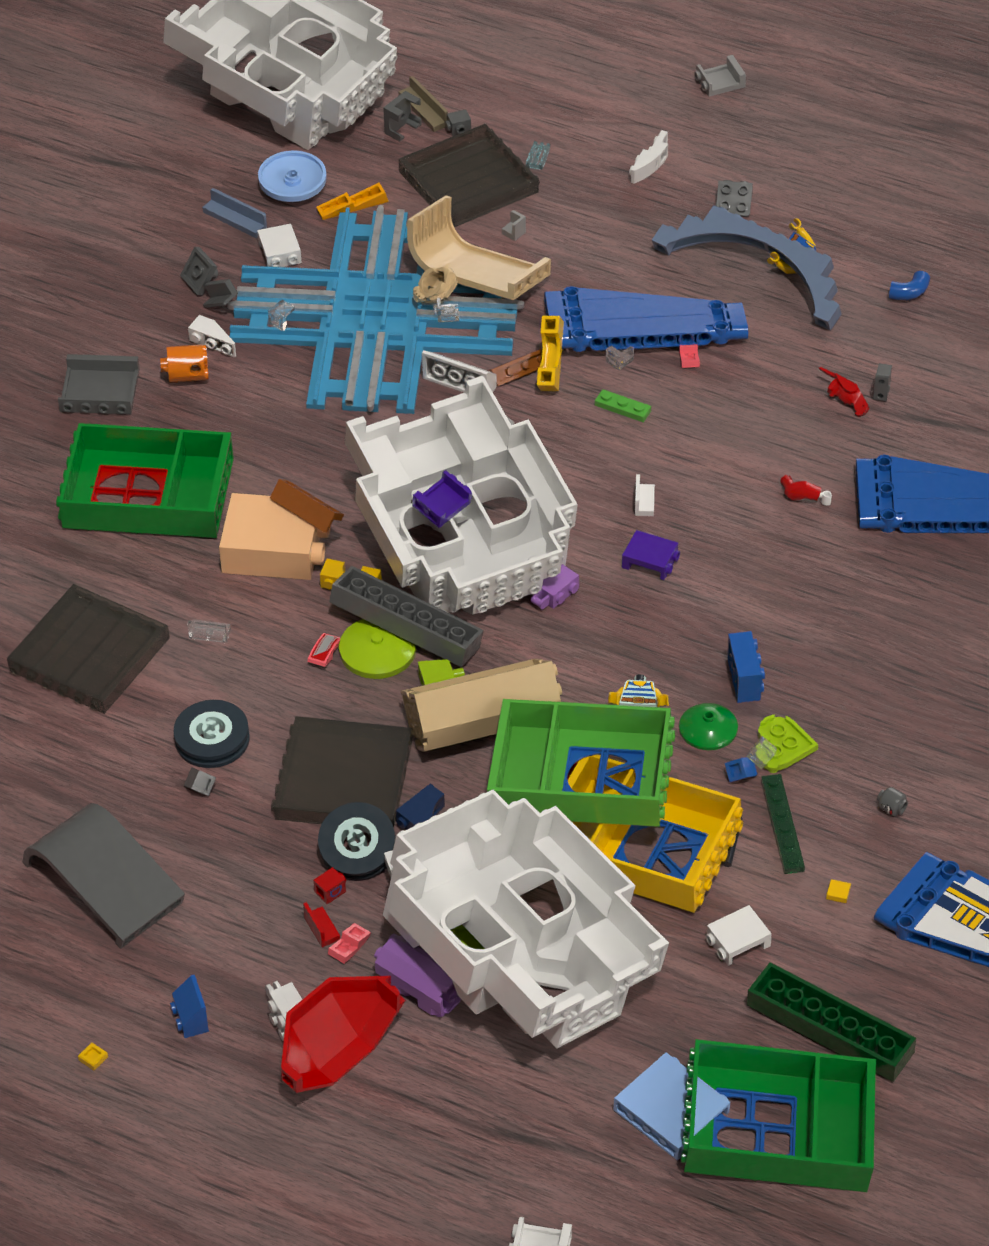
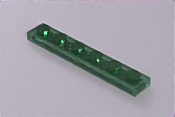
[761,774,805,874]

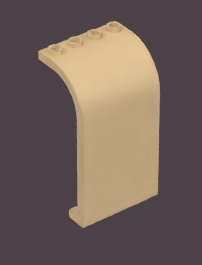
[406,196,551,300]

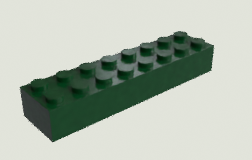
[747,962,916,1082]

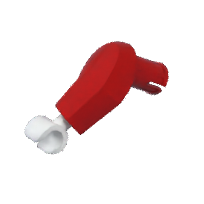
[780,475,832,505]

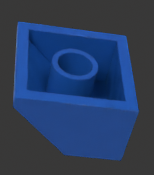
[170,974,209,1038]

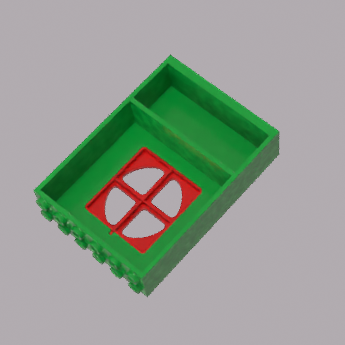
[56,423,234,538]

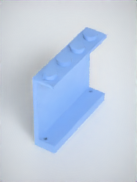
[613,1052,730,1161]

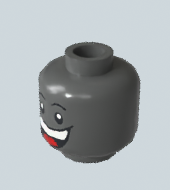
[877,787,908,817]

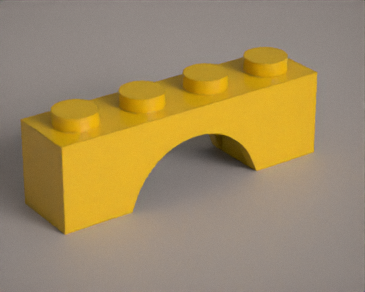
[537,316,564,391]

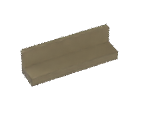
[398,76,448,132]

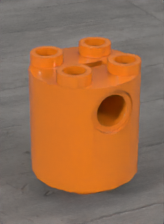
[160,344,209,383]

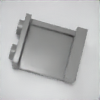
[694,55,746,97]

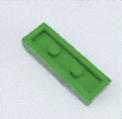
[595,389,651,423]

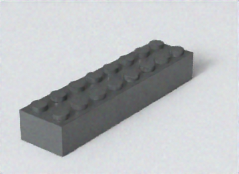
[329,566,484,667]

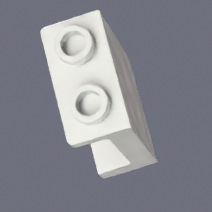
[257,224,302,267]
[705,905,771,966]
[509,1217,572,1246]

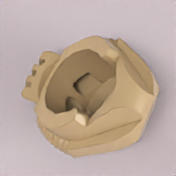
[413,267,458,303]

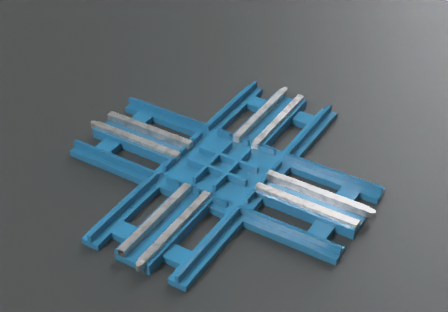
[227,205,524,414]

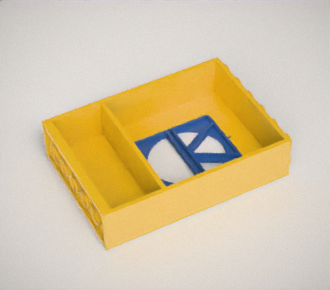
[568,755,743,913]

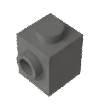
[445,109,472,137]

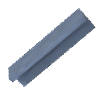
[203,188,267,238]

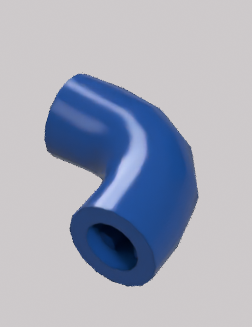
[889,271,930,300]

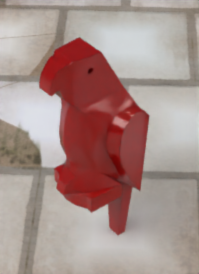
[819,367,870,416]

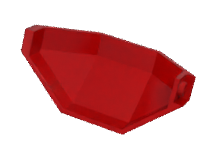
[281,976,406,1093]

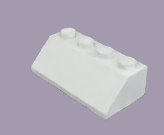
[422,350,497,393]

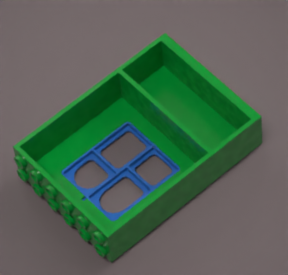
[681,1039,876,1192]

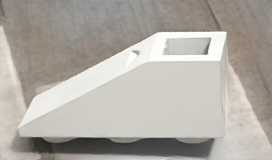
[188,315,236,357]

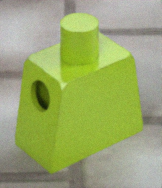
[418,659,465,686]

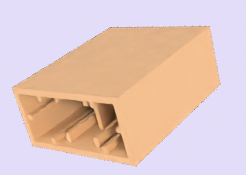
[219,493,331,580]

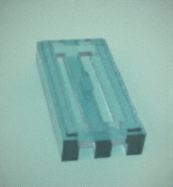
[526,141,551,170]

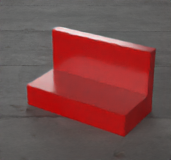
[303,902,340,948]

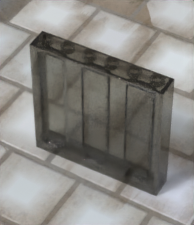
[398,124,540,227]
[7,584,170,714]

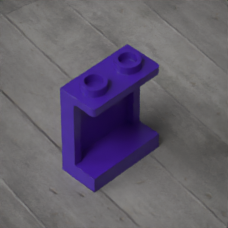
[412,470,472,528]
[622,530,680,580]

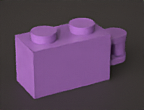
[531,564,579,609]

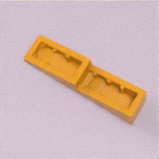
[316,182,389,220]

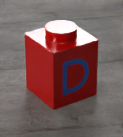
[313,867,346,904]

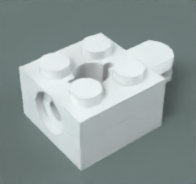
[265,981,302,1041]

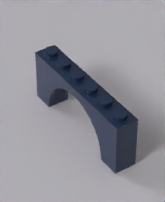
[396,783,445,830]

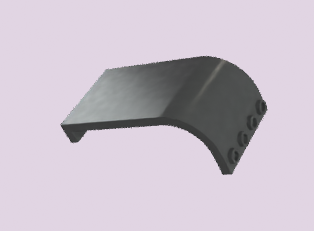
[22,803,185,949]

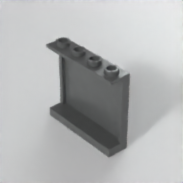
[58,354,140,414]

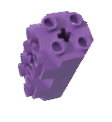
[374,934,461,1017]

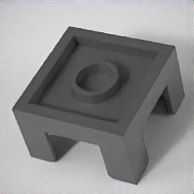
[383,91,422,142]

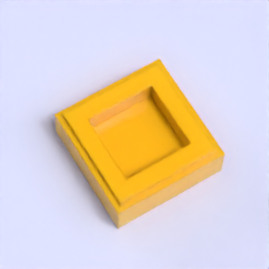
[826,879,851,903]
[78,1043,108,1071]

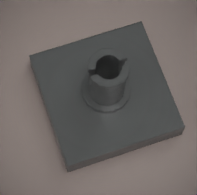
[180,247,218,296]

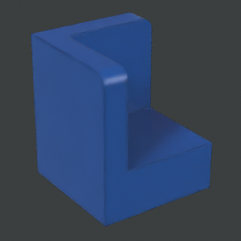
[725,756,757,782]

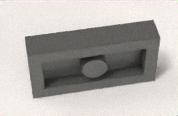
[203,279,238,308]

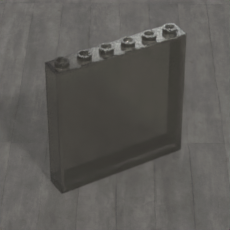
[271,716,413,828]

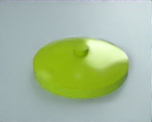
[339,619,416,679]

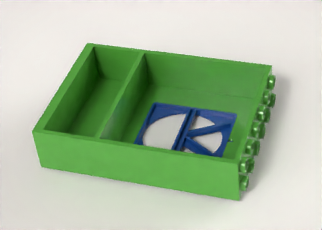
[487,699,675,827]

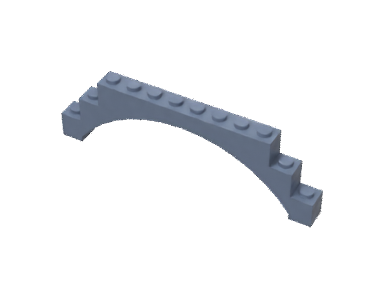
[652,205,841,331]

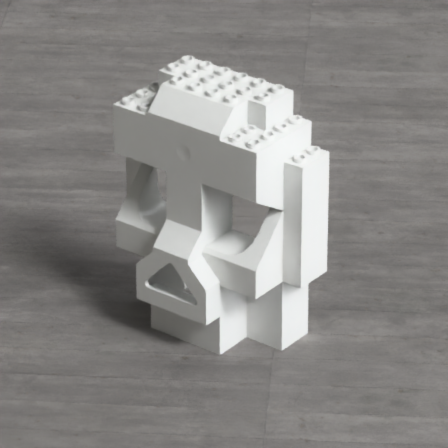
[163,0,397,150]
[345,376,578,615]
[383,790,669,1049]

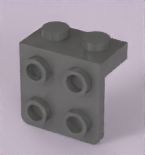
[716,180,753,217]

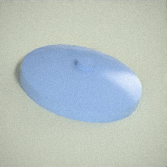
[258,151,326,202]

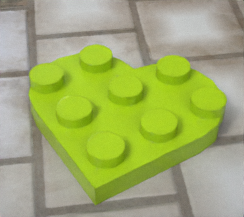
[755,715,818,773]

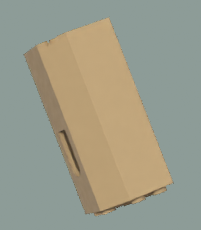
[401,658,562,751]

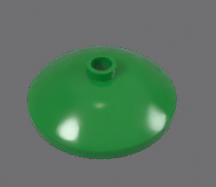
[679,703,738,750]

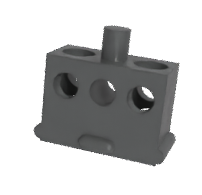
[873,363,892,401]

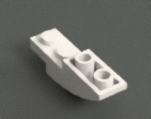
[629,130,668,184]

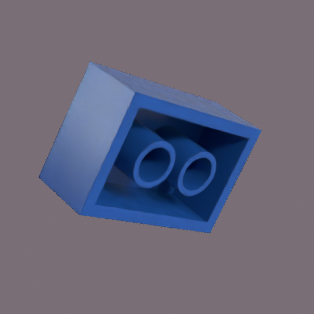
[727,631,765,703]

